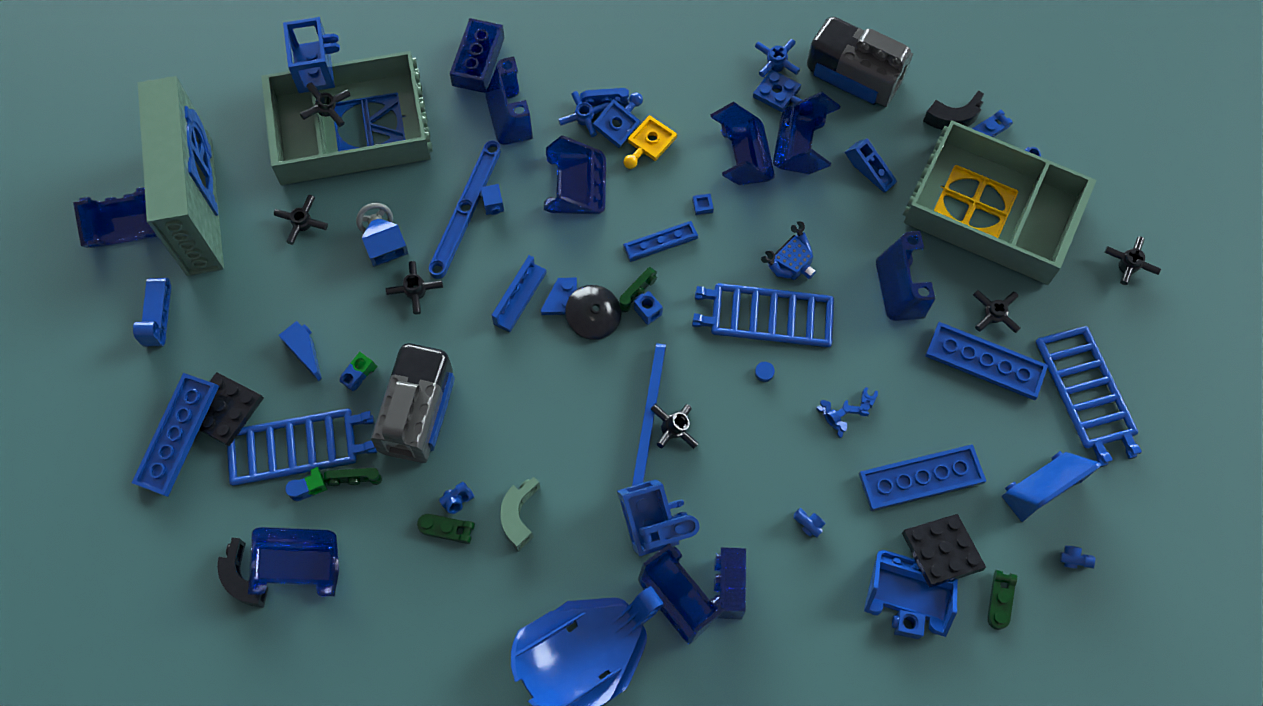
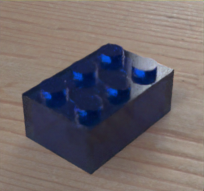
[713,547,746,620]

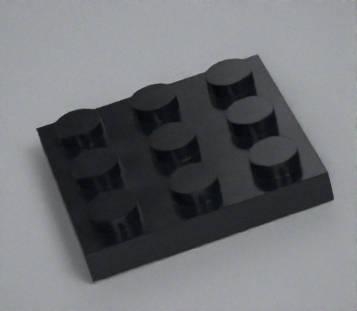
[199,372,264,446]
[902,514,986,588]

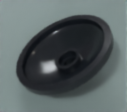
[565,285,622,340]

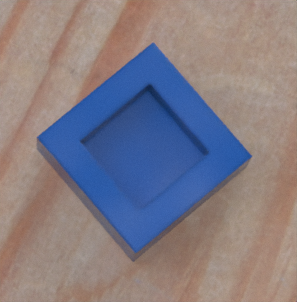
[692,194,714,215]

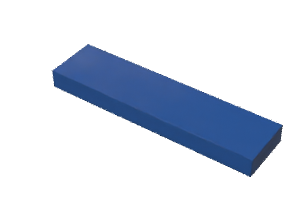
[623,221,698,262]

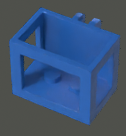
[283,17,340,93]
[617,479,687,556]

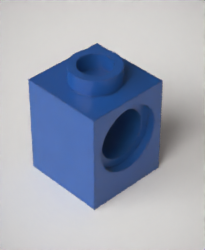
[481,184,504,215]
[634,291,663,325]
[892,610,926,639]

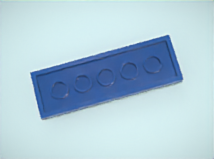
[925,322,1048,400]
[132,373,219,497]
[859,444,986,511]

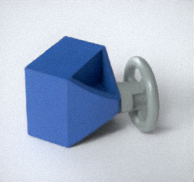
[356,203,408,267]

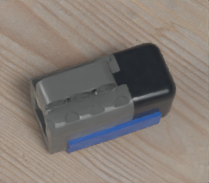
[807,17,913,107]
[371,343,455,463]

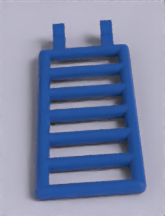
[692,283,834,347]
[1036,326,1142,467]
[227,408,377,486]

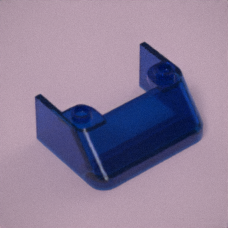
[773,92,841,174]
[710,101,775,185]

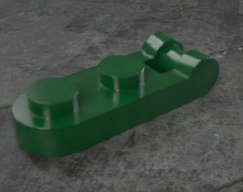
[619,267,657,312]
[324,468,382,486]
[417,514,475,544]
[988,570,1017,630]

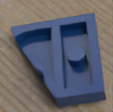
[541,277,577,315]

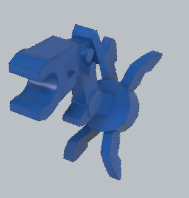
[817,387,878,438]

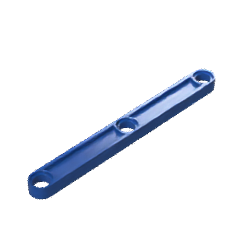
[429,140,501,279]
[632,343,666,486]

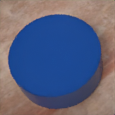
[755,362,775,382]

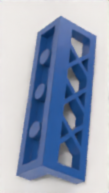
[491,255,547,332]

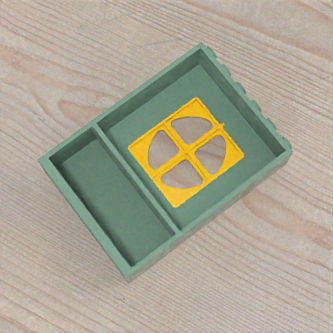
[903,120,1097,285]

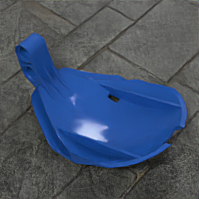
[511,586,664,706]

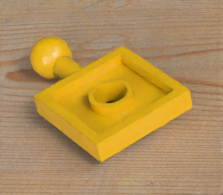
[623,115,677,169]

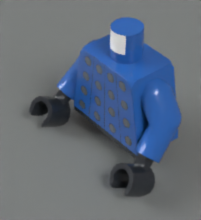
[761,221,816,280]

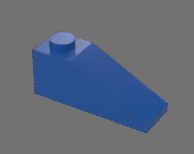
[844,138,897,192]
[279,321,322,381]

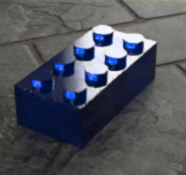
[450,18,505,93]

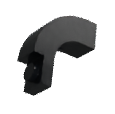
[923,90,984,130]
[217,537,268,608]

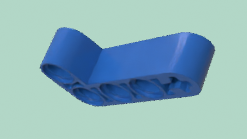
[133,277,171,347]

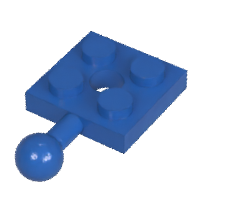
[753,69,814,113]
[592,92,643,148]

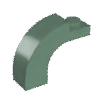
[500,477,540,551]

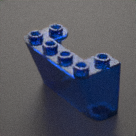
[485,56,533,145]
[73,187,157,248]
[876,231,935,321]

